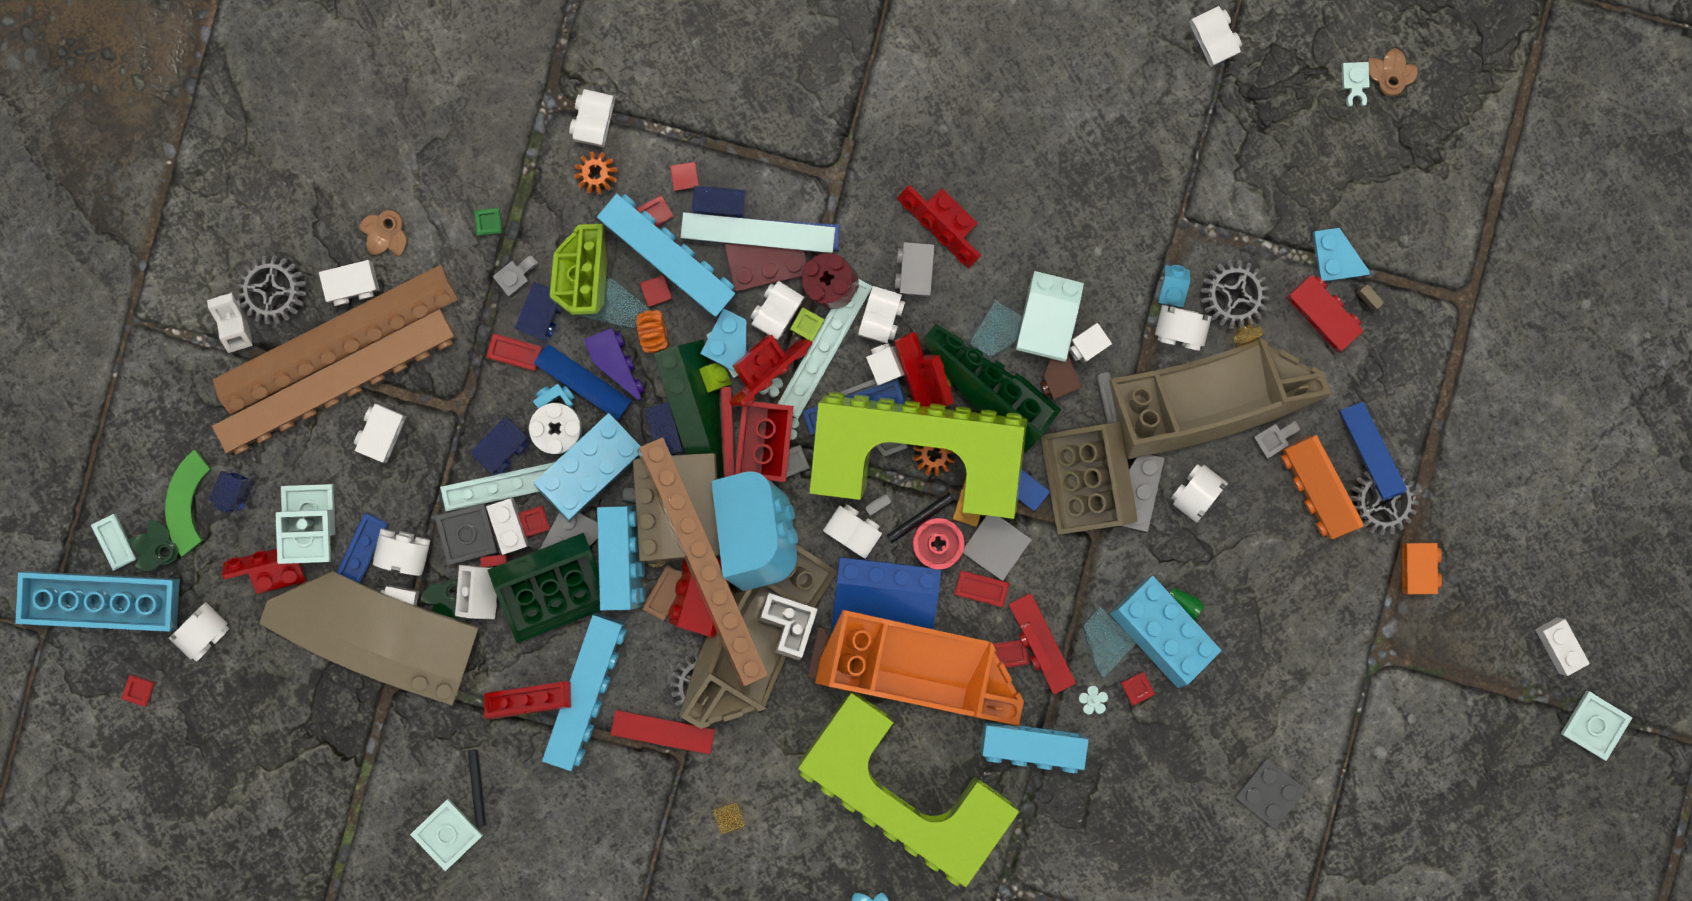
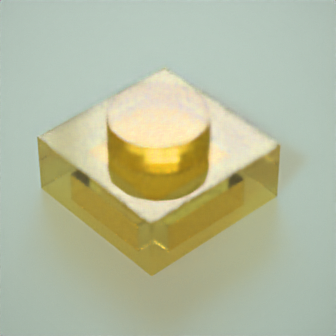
[1233,324,1264,347]
[713,801,745,834]

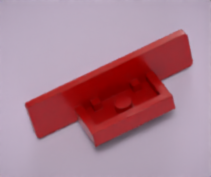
[897,185,981,268]
[895,332,954,407]
[729,335,812,407]
[222,549,306,594]
[1009,593,1075,694]

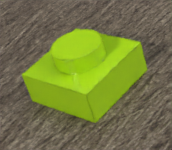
[790,307,824,342]
[699,363,731,393]

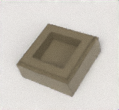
[1356,285,1384,311]

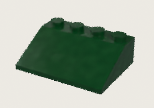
[488,533,601,643]

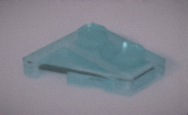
[579,277,649,329]
[969,300,1023,357]
[1082,607,1136,678]

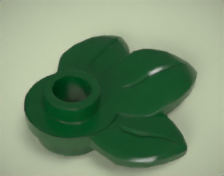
[129,520,178,571]
[420,579,467,622]

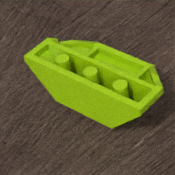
[550,224,608,315]

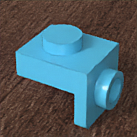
[1158,265,1190,307]
[533,384,575,409]

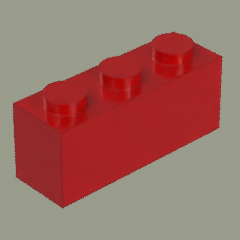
[1286,275,1364,352]

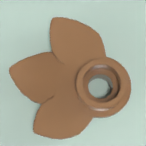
[1368,48,1418,96]
[359,210,407,256]

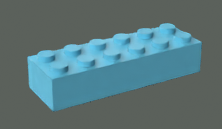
[597,193,735,318]
[15,571,180,632]
[542,612,628,771]

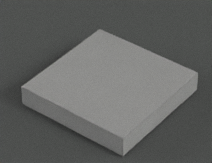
[963,515,1032,581]

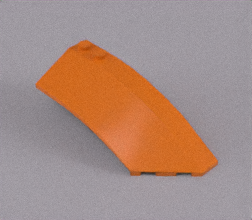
[815,610,1024,726]

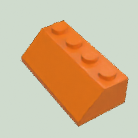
[1280,435,1364,539]

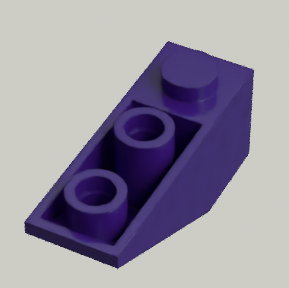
[584,328,645,400]

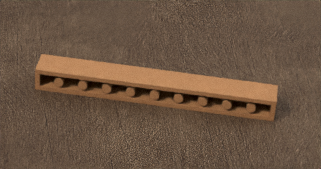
[213,265,458,415]
[212,309,457,455]
[637,437,768,687]

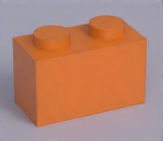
[1402,542,1442,594]

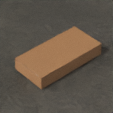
[642,564,682,621]

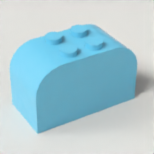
[711,471,798,591]

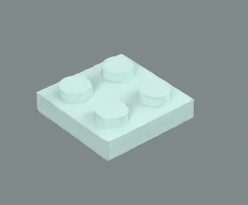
[1561,691,1632,761]
[410,798,483,871]

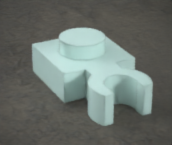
[1341,62,1370,107]

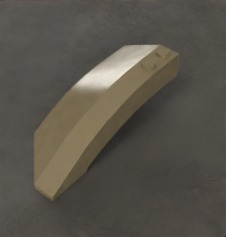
[1110,338,1331,459]
[679,544,838,729]
[259,570,478,705]

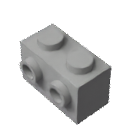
[895,242,934,297]

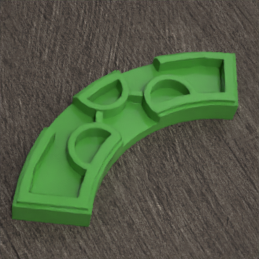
[165,450,212,557]

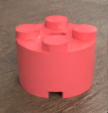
[912,518,964,569]

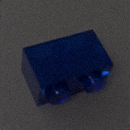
[692,186,746,218]
[514,282,564,341]
[644,402,684,455]
[470,416,530,474]
[208,471,255,512]

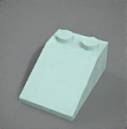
[1016,271,1084,362]

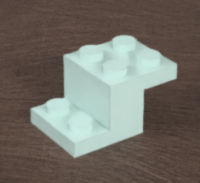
[276,484,336,564]

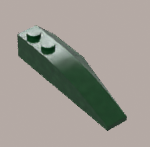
[923,324,1061,453]
[653,339,724,479]

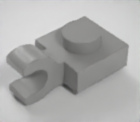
[493,255,538,297]
[1254,421,1301,459]

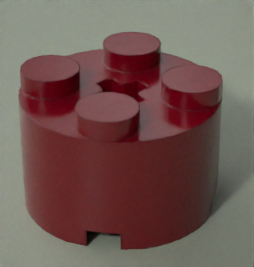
[802,253,859,309]

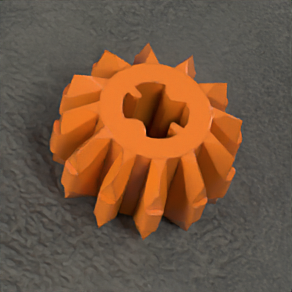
[574,152,618,195]
[636,310,669,353]
[913,446,955,476]

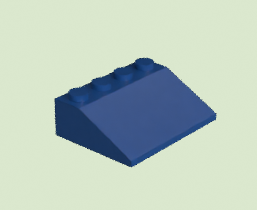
[831,557,941,632]

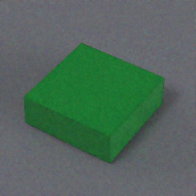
[474,207,503,236]

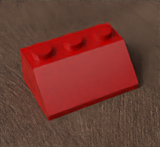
[735,401,794,482]
[668,556,729,638]

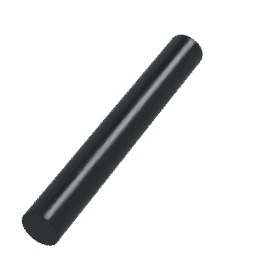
[887,493,955,543]
[468,749,486,827]

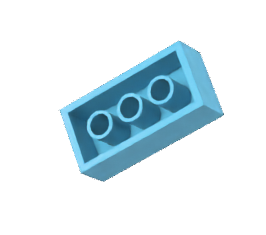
[534,413,641,522]
[597,506,646,610]
[1109,576,1222,688]
[979,721,1089,773]

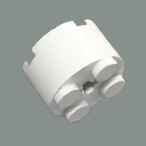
[1155,305,1212,351]
[529,403,583,454]
[1171,464,1228,523]
[373,529,431,576]
[169,602,229,662]

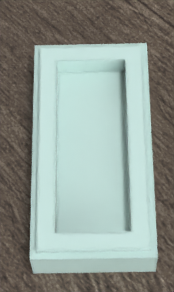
[91,514,138,571]

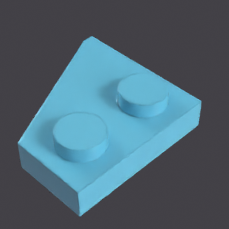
[1313,228,1370,281]
[700,309,747,372]

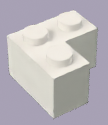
[759,593,817,660]

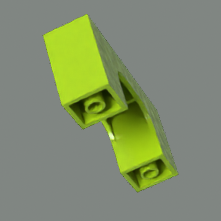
[809,392,1027,519]
[798,691,1019,887]

